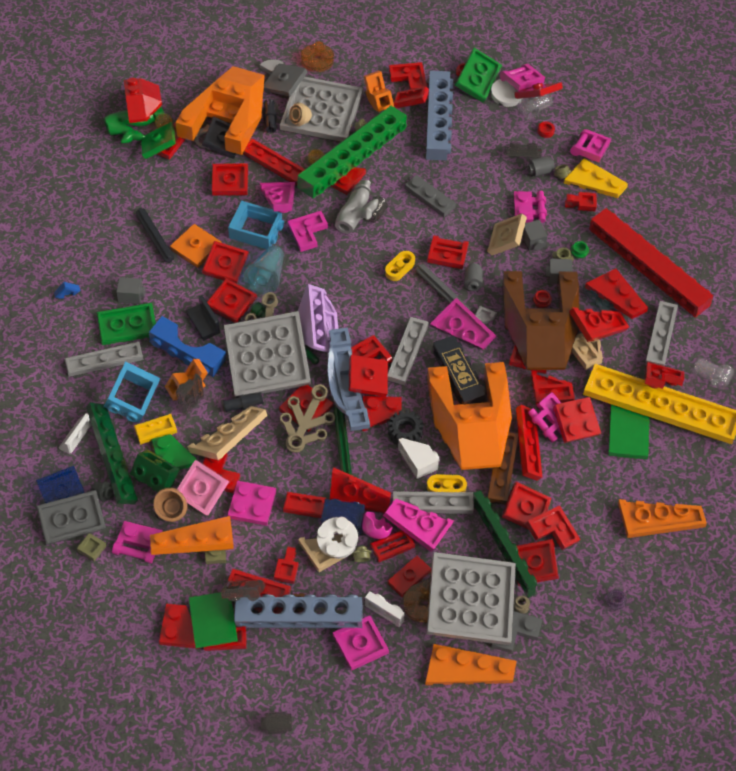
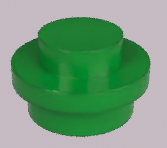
[571,241,589,258]

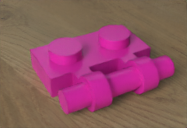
[513,191,547,223]
[528,392,561,443]

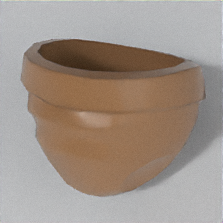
[153,488,188,522]

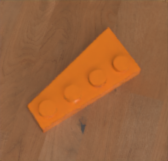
[618,499,707,538]
[150,516,233,555]
[425,644,517,685]

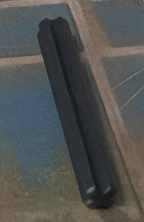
[136,208,174,263]

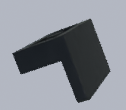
[186,295,220,341]

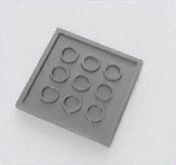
[280,77,363,142]
[224,311,311,398]
[426,552,516,645]

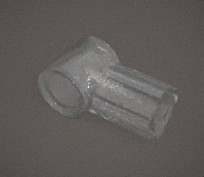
[517,93,553,120]
[693,358,734,389]

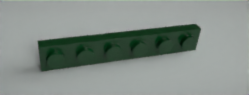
[86,402,138,505]
[473,490,537,598]

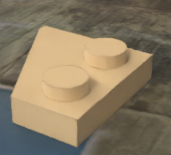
[571,333,603,370]
[298,534,351,572]

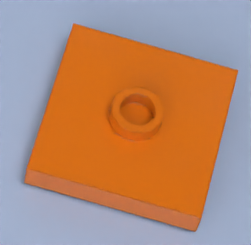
[170,224,221,268]

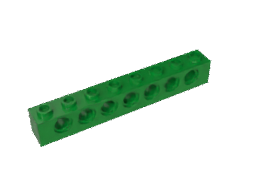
[297,105,407,199]

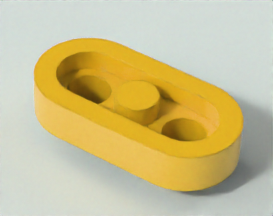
[385,251,415,281]
[427,474,467,492]

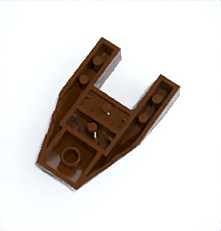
[502,271,579,370]

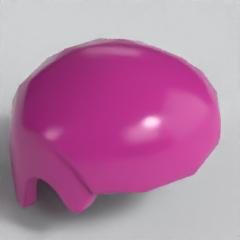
[362,512,393,539]

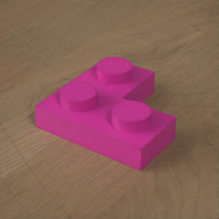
[288,211,328,252]

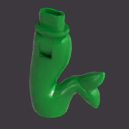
[104,106,165,143]

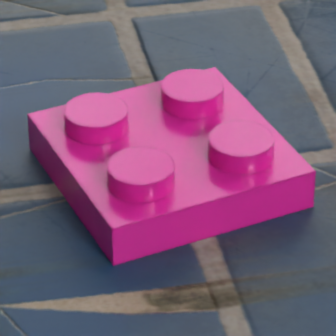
[228,481,276,526]
[333,616,389,671]

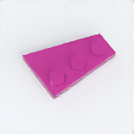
[260,182,295,213]
[430,298,496,350]
[383,499,454,552]

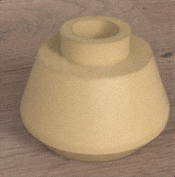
[289,102,312,126]

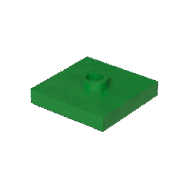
[141,122,176,159]

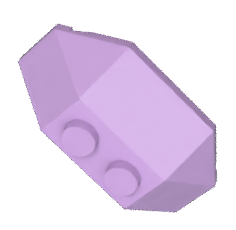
[298,284,338,353]

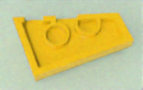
[564,159,628,198]

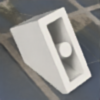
[398,438,440,479]

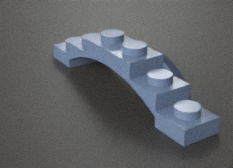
[327,327,370,431]

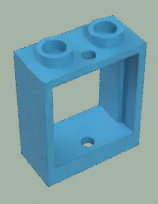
[228,201,284,250]
[104,361,160,423]

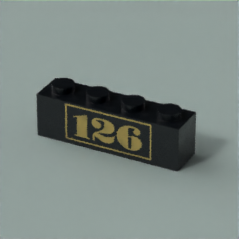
[433,335,487,405]

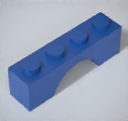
[149,316,226,377]

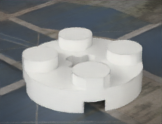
[317,517,358,559]

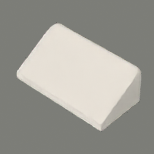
[59,414,91,454]

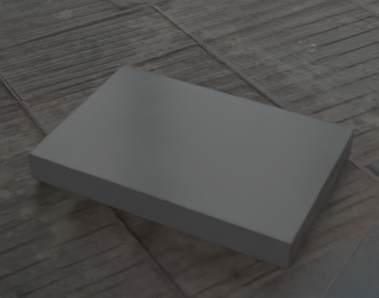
[37,490,106,545]

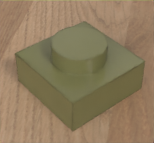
[77,533,106,562]
[205,550,226,564]

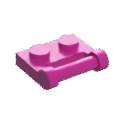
[499,64,545,91]
[570,129,611,162]
[112,521,163,564]

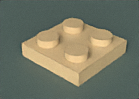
[487,214,527,255]

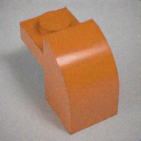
[364,71,394,112]
[165,359,208,401]

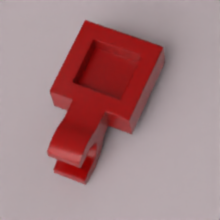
[565,192,597,212]
[274,547,299,584]

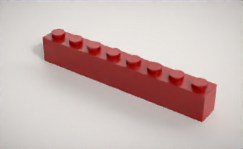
[589,208,714,318]

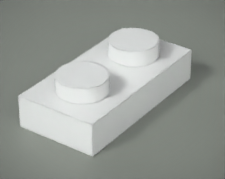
[365,591,404,627]

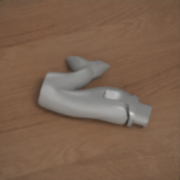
[335,180,378,234]

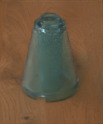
[243,246,284,294]

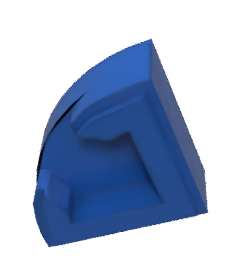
[54,282,81,298]

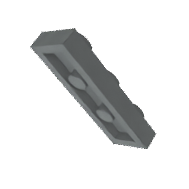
[405,175,456,217]

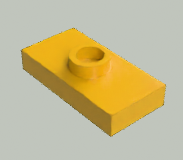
[134,414,177,445]

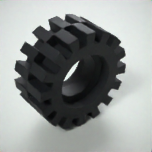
[388,410,423,444]

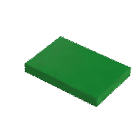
[455,47,502,103]
[97,303,156,346]
[608,404,650,460]
[189,591,238,648]

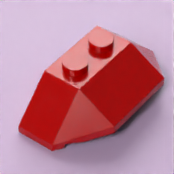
[124,78,162,123]

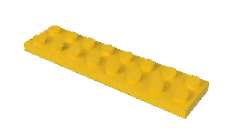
[583,364,736,444]

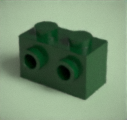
[130,450,179,493]

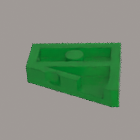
[152,434,197,470]

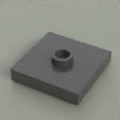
[264,63,308,97]

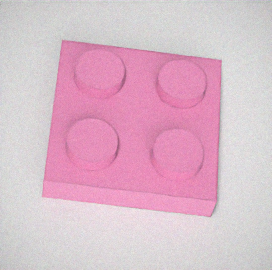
[177,460,229,515]

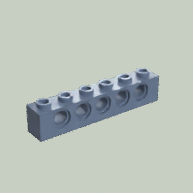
[426,71,453,161]
[235,594,363,628]

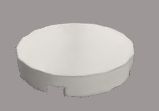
[491,79,524,107]

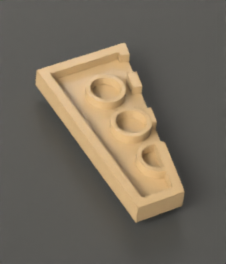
[187,406,267,460]

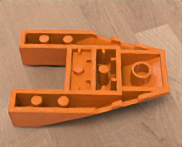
[176,66,265,155]
[427,362,512,470]

